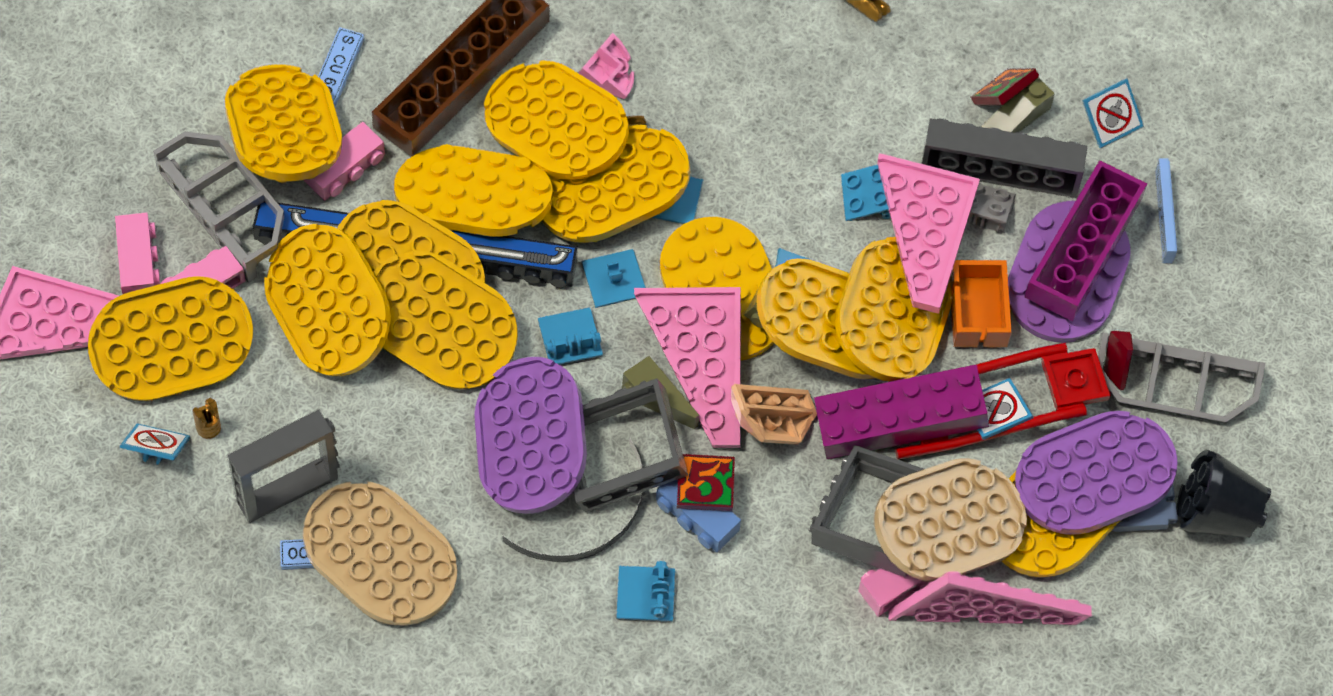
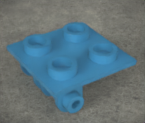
[841,164,891,221]
[538,307,603,365]
[616,561,675,621]

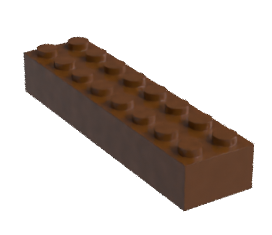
[372,0,550,157]

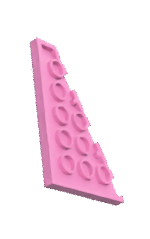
[877,153,980,314]
[0,266,119,359]
[634,287,741,448]
[888,571,1092,625]

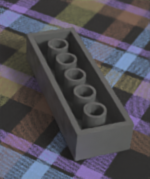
[921,118,1088,198]

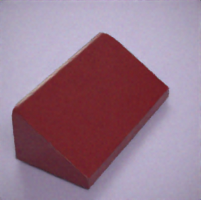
[1103,331,1133,390]

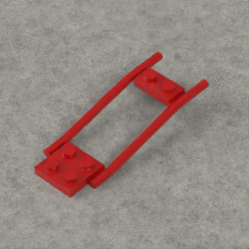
[895,343,1110,460]

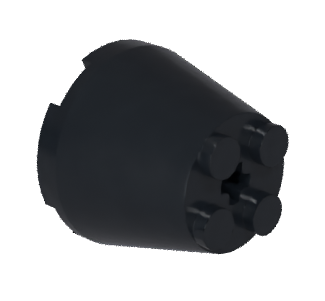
[1176,450,1271,538]

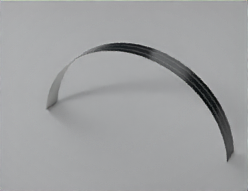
[503,438,643,562]

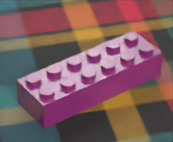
[1025,160,1148,321]
[814,364,989,459]

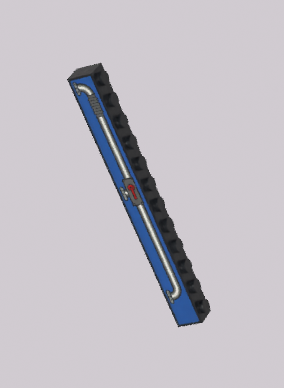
[252,201,578,288]

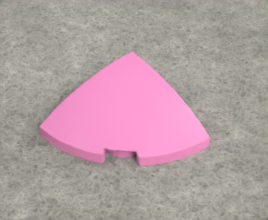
[579,33,634,99]

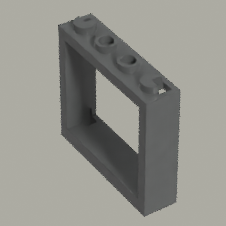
[573,378,688,513]
[227,409,340,523]
[809,445,924,577]

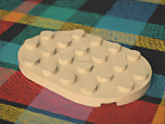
[874,458,1027,582]
[303,482,457,626]

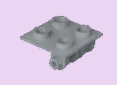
[967,182,1015,232]

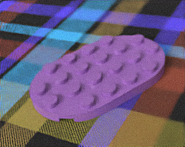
[1008,200,1130,343]
[475,357,587,514]
[1015,411,1177,534]

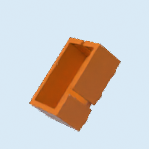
[950,260,1012,347]

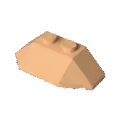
[731,384,817,445]

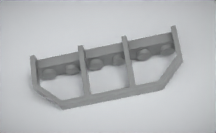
[153,131,284,283]
[1098,332,1265,422]

